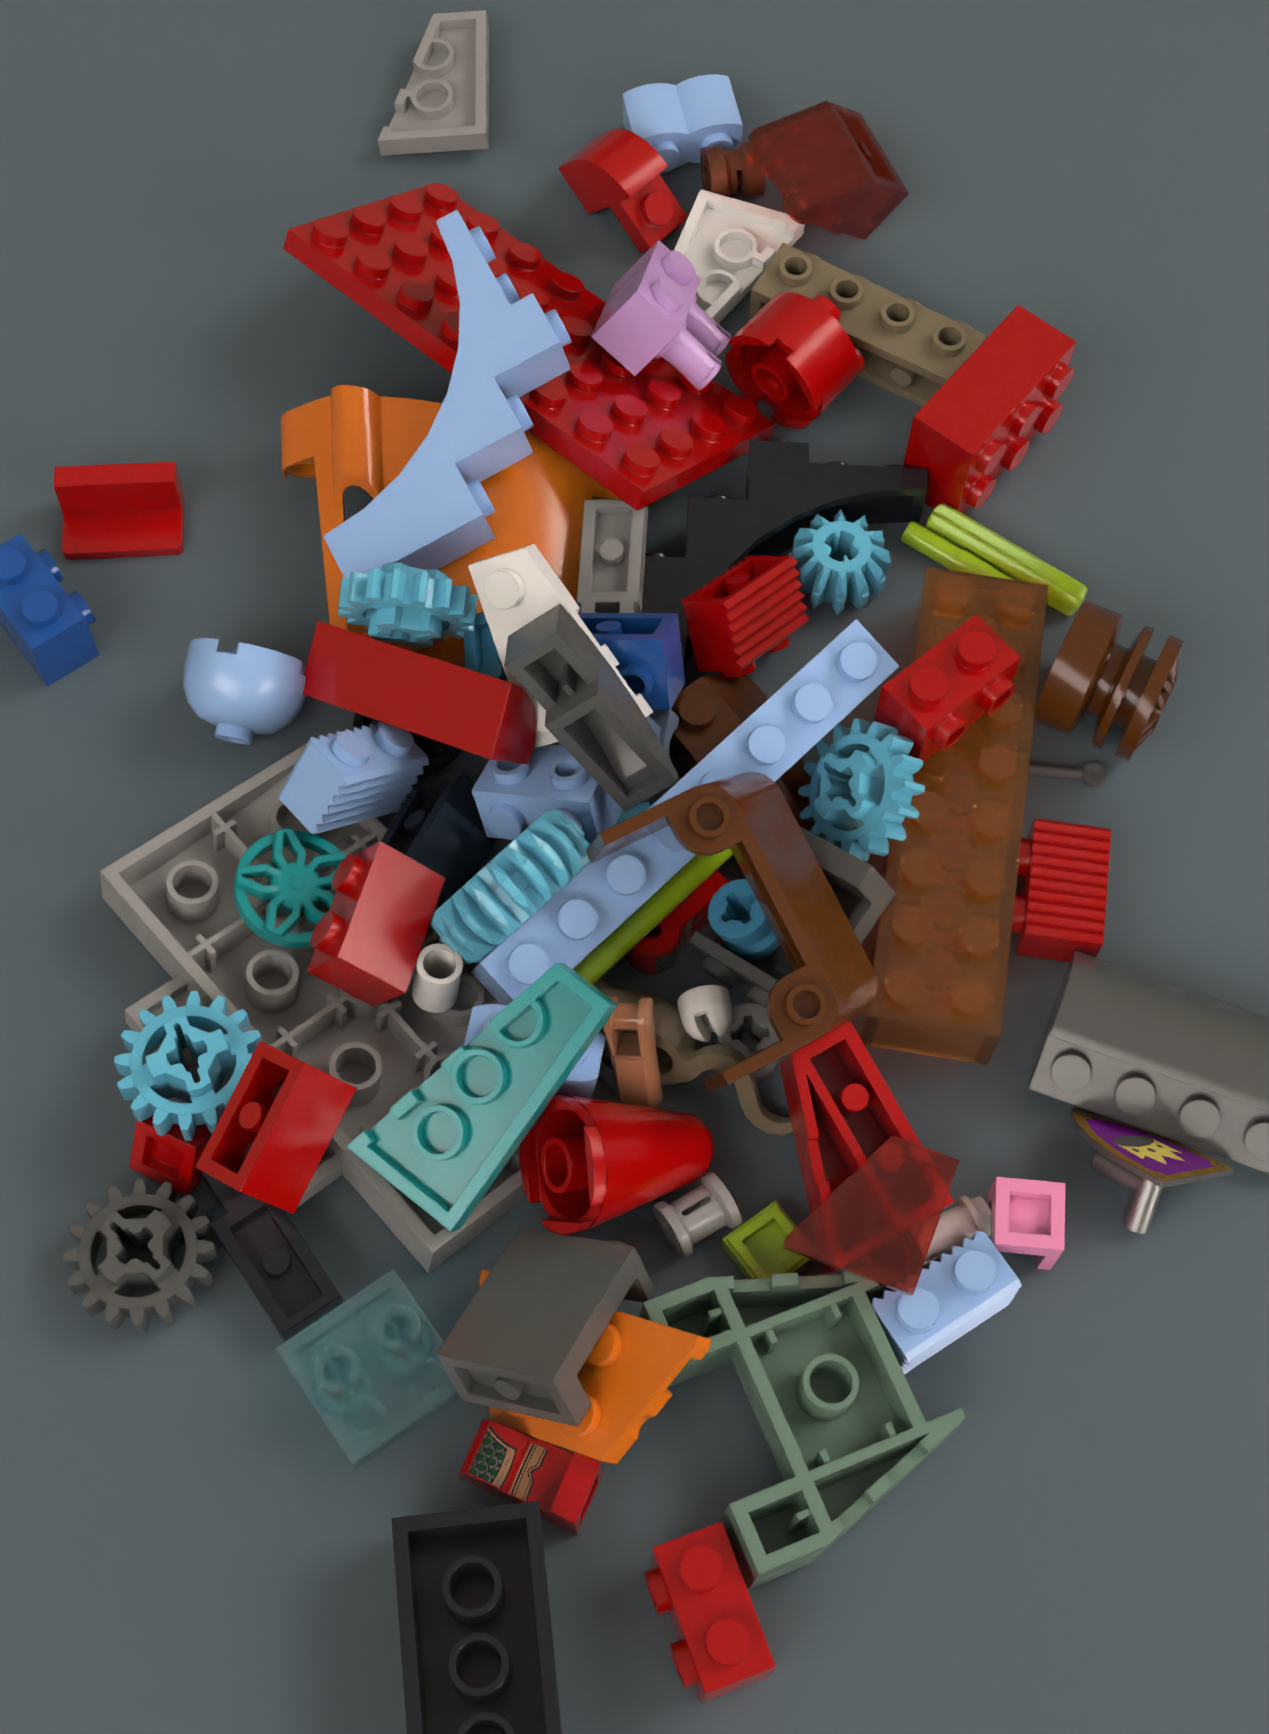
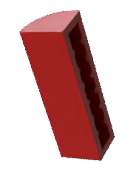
[303,620,536,765]

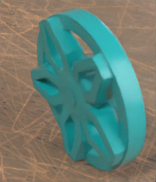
[233,828,347,948]

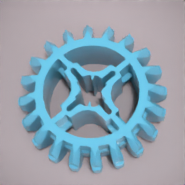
[430,809,590,964]

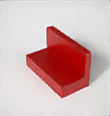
[53,461,184,560]

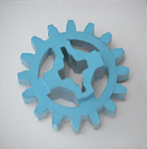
[338,563,478,648]
[798,718,925,861]
[114,991,262,1141]

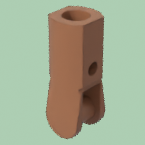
[603,996,663,1108]

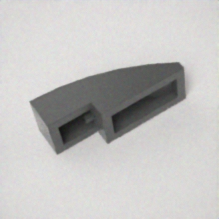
[504,604,678,812]

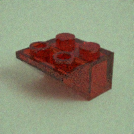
[748,101,909,240]

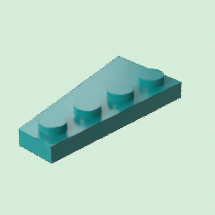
[346,963,618,1232]

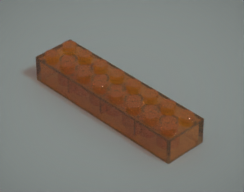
[859,567,1048,1065]

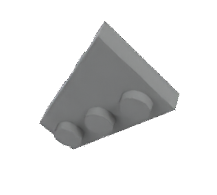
[377,10,489,156]

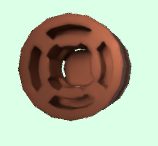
[700,140,766,198]

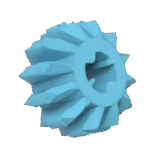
[789,509,891,616]

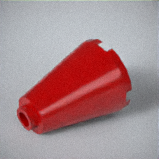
[519,1094,714,1235]

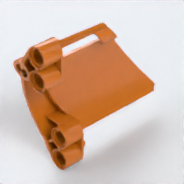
[280,385,620,745]

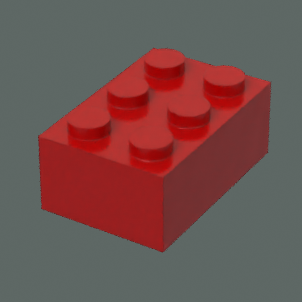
[903,305,1076,514]

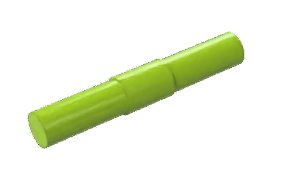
[901,521,1045,618]

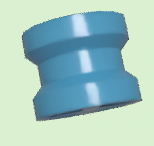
[708,879,780,960]

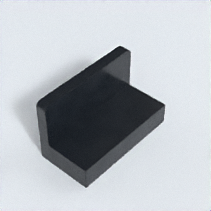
[381,770,496,907]

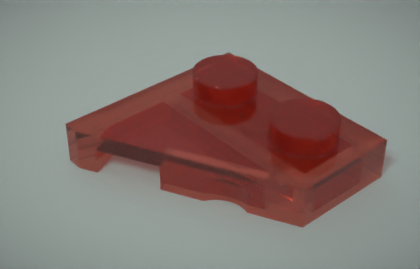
[782,1136,959,1296]

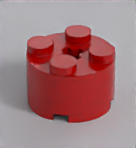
[725,292,865,429]

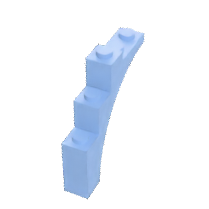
[323,210,572,578]

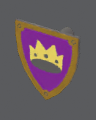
[1070,1109,1234,1234]

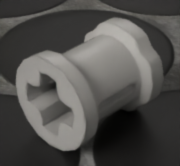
[652,1171,742,1259]

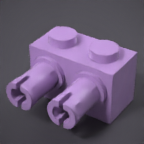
[591,240,731,390]

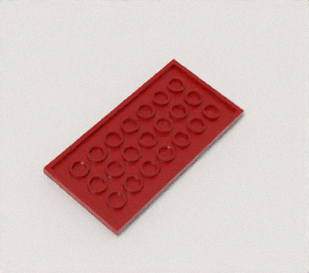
[283,182,776,511]

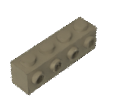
[748,243,987,407]

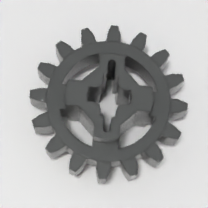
[62,1178,218,1333]

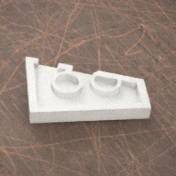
[674,189,806,324]
[468,544,653,749]

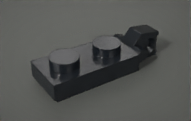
[201,1171,344,1343]

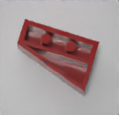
[779,1021,954,1274]

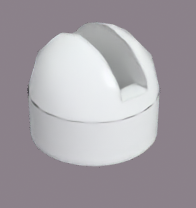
[677,985,733,1042]

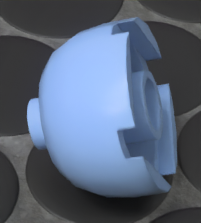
[183,638,306,745]

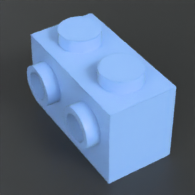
[471,744,623,845]

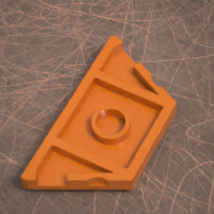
[479,1269,712,1464]

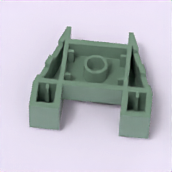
[639,1268,966,1590]

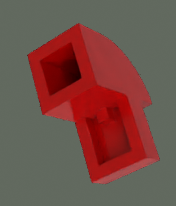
[558,129,688,253]

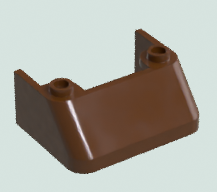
[585,772,877,1092]

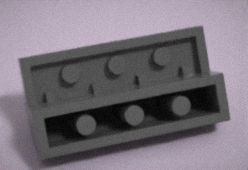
[1029,950,1269,1173]

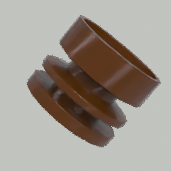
[1032,600,1184,761]

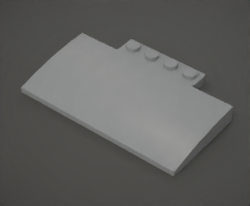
[100,743,617,1274]

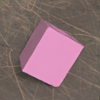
[985,1177,1065,1270]

